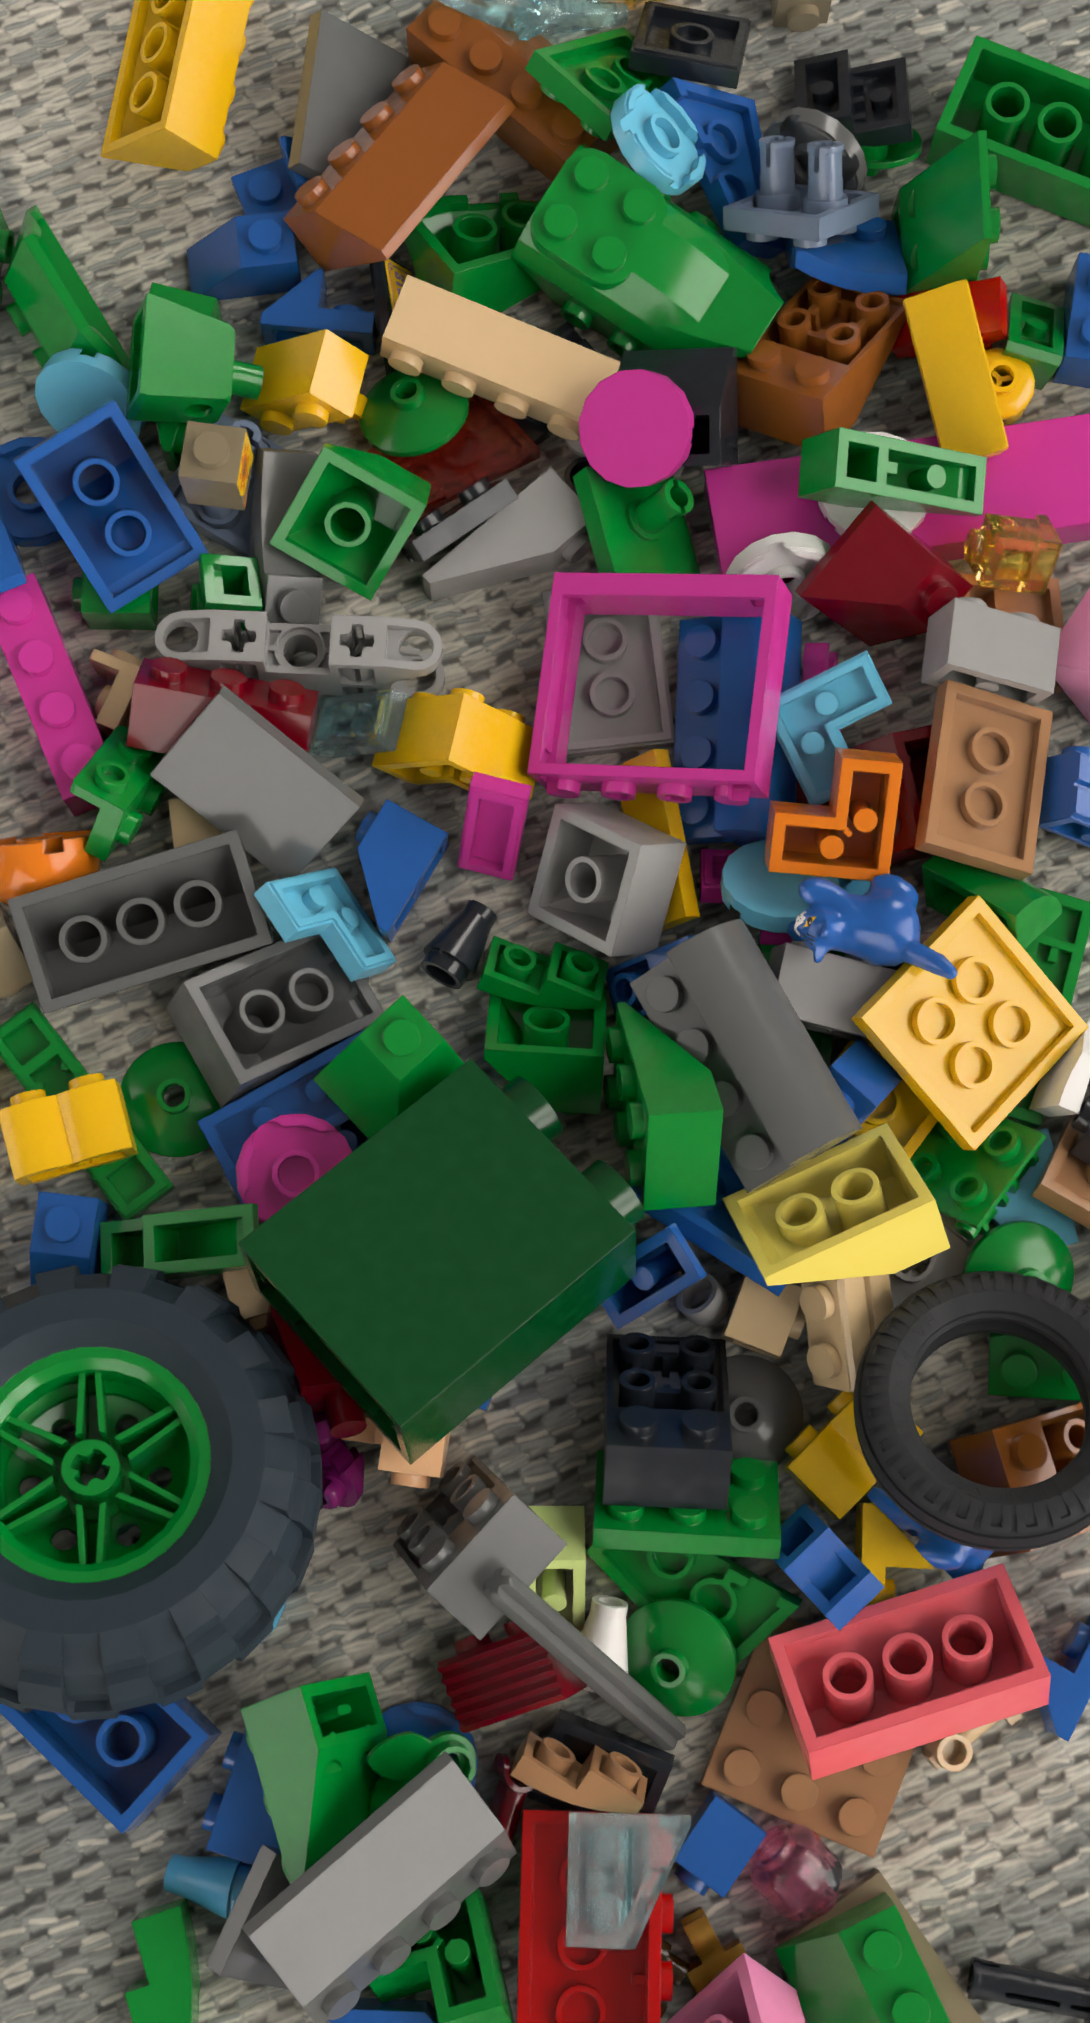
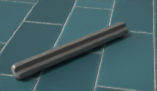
[483,1568,686,1750]

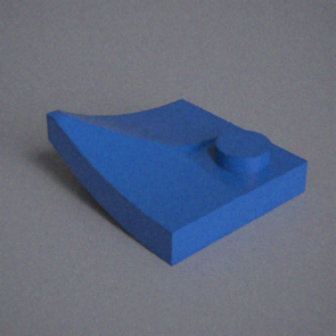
[783,217,908,295]

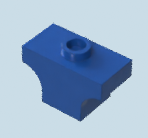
[773,1503,885,1631]

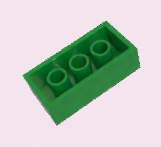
[925,35,1090,228]

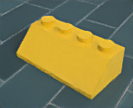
[100,0,254,172]

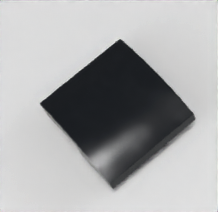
[794,49,914,146]

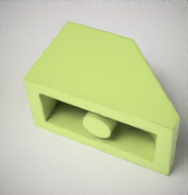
[529,1506,586,1632]

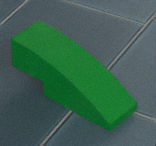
[100,1203,259,1280]
[125,1898,200,2023]

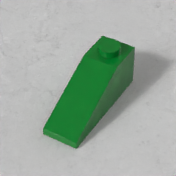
[798,427,987,517]

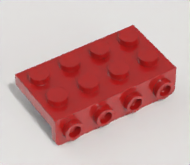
[516,1810,674,2023]

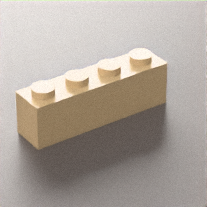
[380,274,621,440]

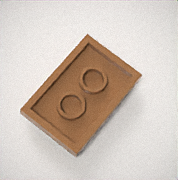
[915,679,1053,881]

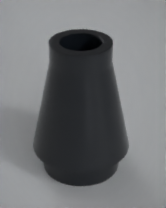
[421,900,497,989]

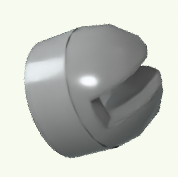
[676,1274,729,1327]

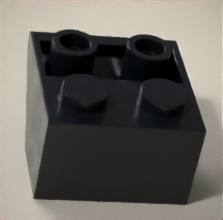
[619,347,738,466]

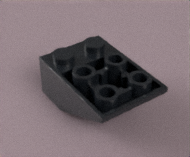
[603,1332,733,1510]

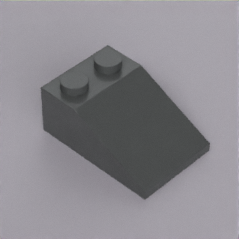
[165,934,384,1108]

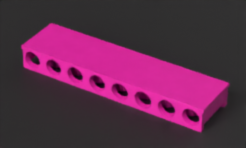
[704,414,1090,584]

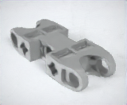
[154,610,445,706]

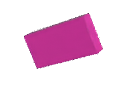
[457,772,532,881]

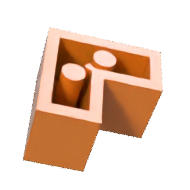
[764,748,903,881]

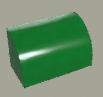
[922,855,1062,950]

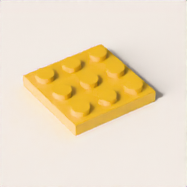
[851,895,1088,1151]

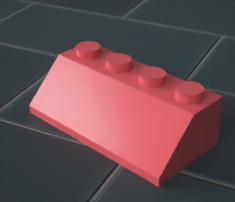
[768,1563,1051,1781]

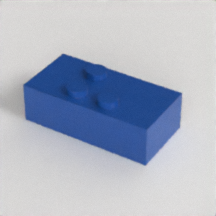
[0,1697,222,1834]

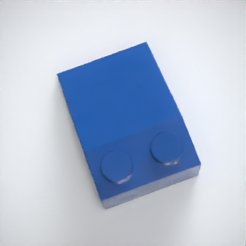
[13,399,209,614]

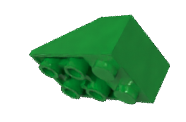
[891,130,1001,296]
[603,1002,724,1211]
[241,1672,387,1884]

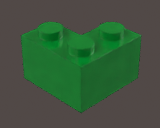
[369,1888,514,2023]

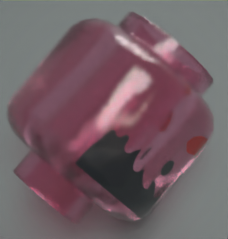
[750,1824,843,1921]

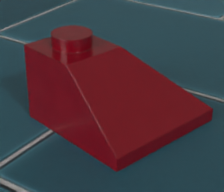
[795,500,973,647]

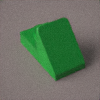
[998,292,1065,390]

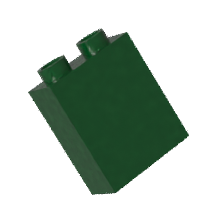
[238,1058,645,1465]

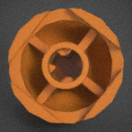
[0,830,100,907]

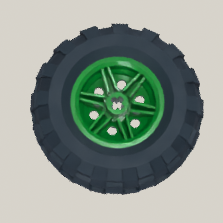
[0,1264,323,1721]

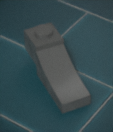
[248,447,323,625]

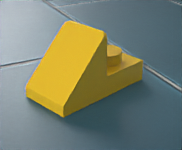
[855,1502,934,1607]

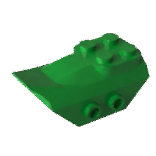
[511,144,784,358]

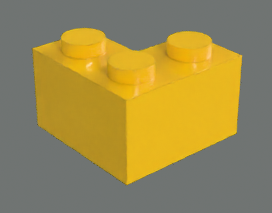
[372,688,536,800]

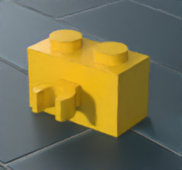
[240,329,369,436]

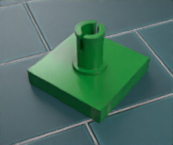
[573,466,701,574]

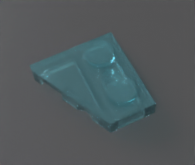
[566,1812,691,1950]

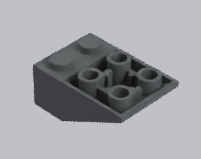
[393,1455,567,1640]

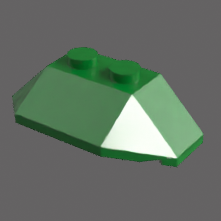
[4,205,130,371]

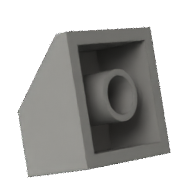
[527,802,686,957]

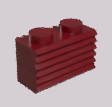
[437,1620,588,1734]

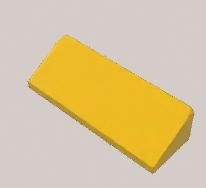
[902,279,1009,458]

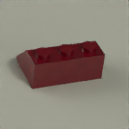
[126,657,319,754]

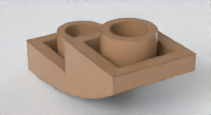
[510,1731,648,1814]

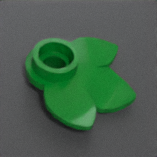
[366,1731,476,1817]

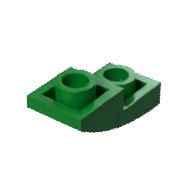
[476,936,609,1009]

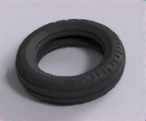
[853,1271,1090,1552]

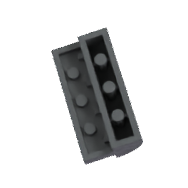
[630,919,863,1193]

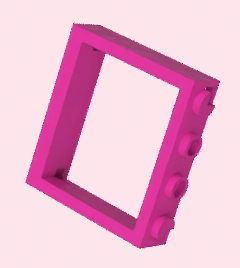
[527,572,792,806]

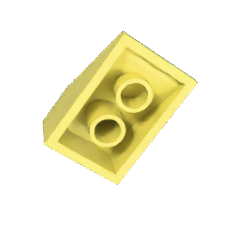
[722,1123,950,1286]

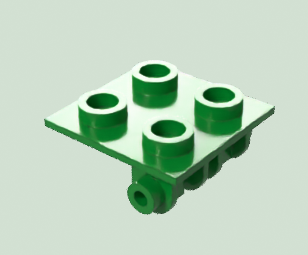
[910,1118,1046,1241]

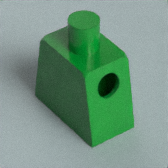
[125,293,264,424]

